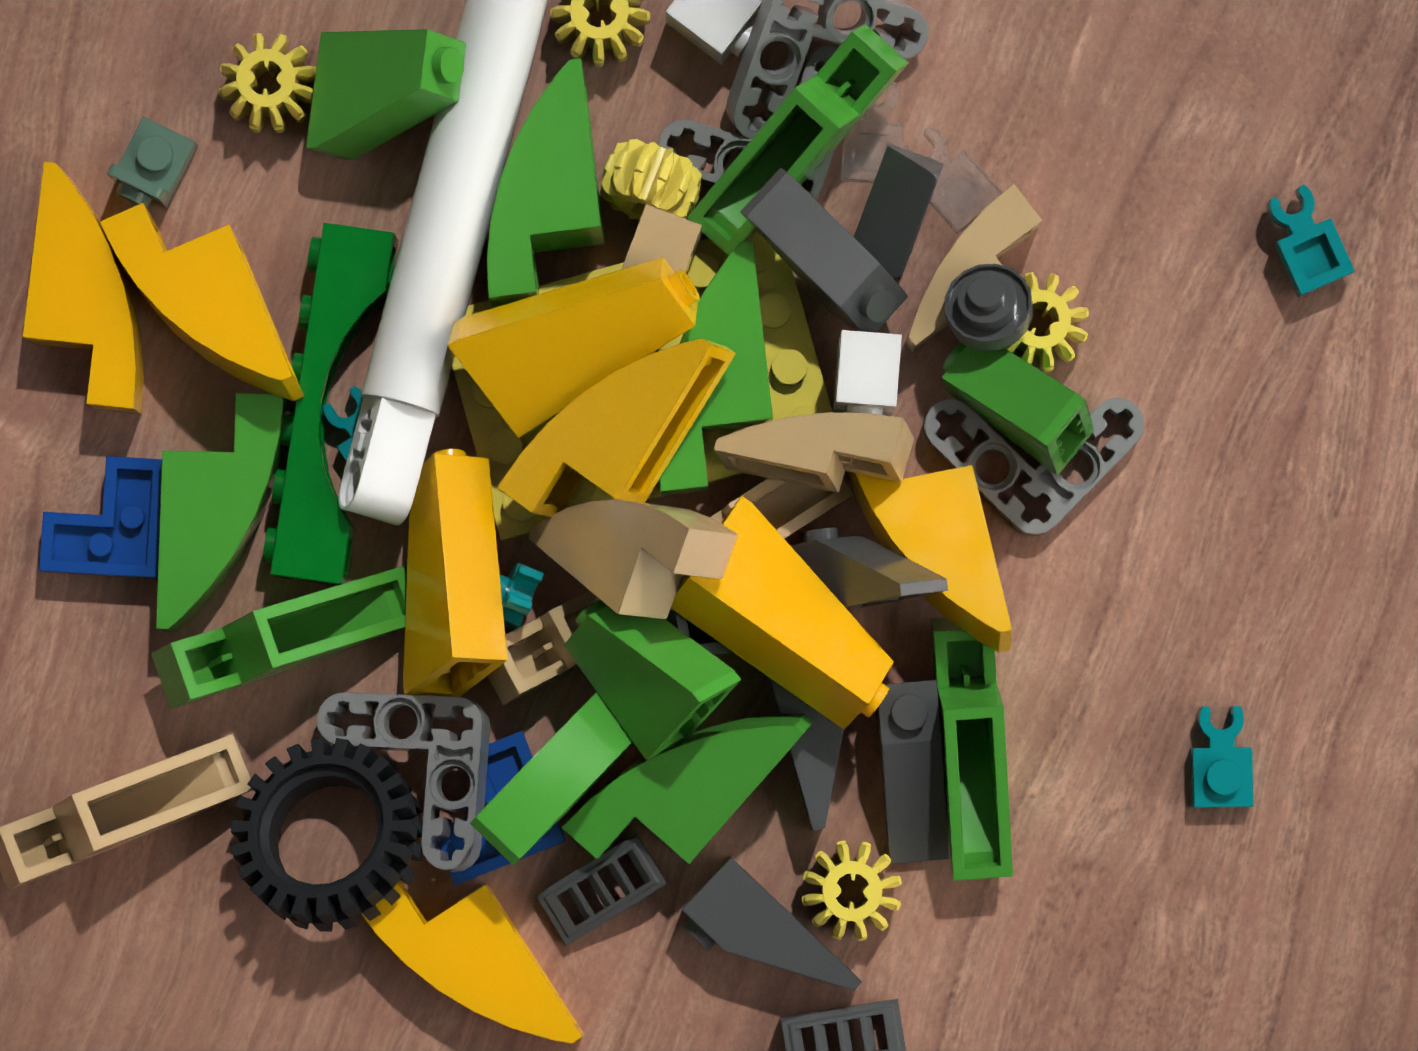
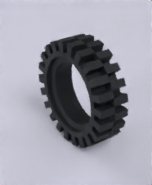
[231,738,423,932]

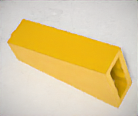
[447,257,699,438]
[403,449,508,697]
[671,496,894,730]

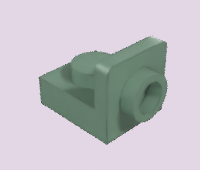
[107,116,198,208]

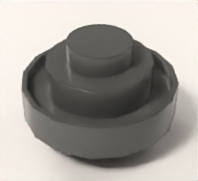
[945,264,1033,351]

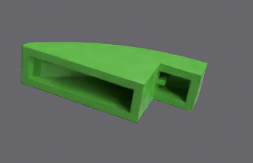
[687,24,909,256]
[487,58,605,308]
[660,241,773,496]
[156,393,290,632]
[151,566,407,709]
[930,617,1013,881]
[470,692,633,866]
[562,713,814,864]

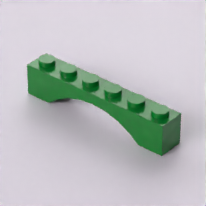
[263,223,399,586]

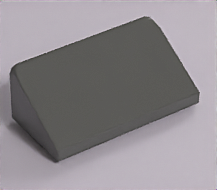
[854,143,944,280]

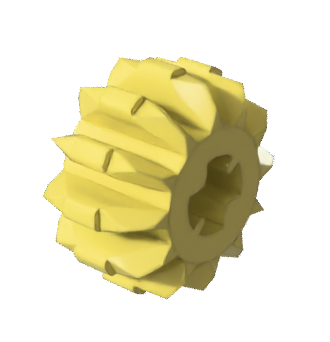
[550,0,650,67]
[219,33,316,133]
[600,139,703,220]
[1005,272,1089,373]
[801,840,902,941]

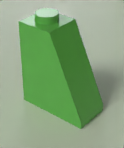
[306,29,466,160]
[941,342,1094,476]
[563,600,741,761]

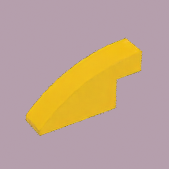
[23,162,144,414]
[100,203,304,401]
[497,338,736,517]
[848,465,1012,653]
[361,880,584,1044]

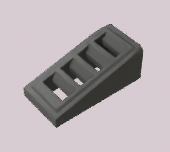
[536,833,668,946]
[780,998,906,1051]

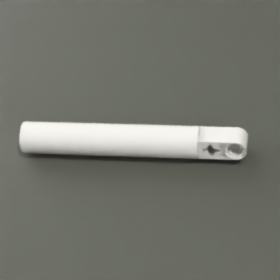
[338,0,548,526]

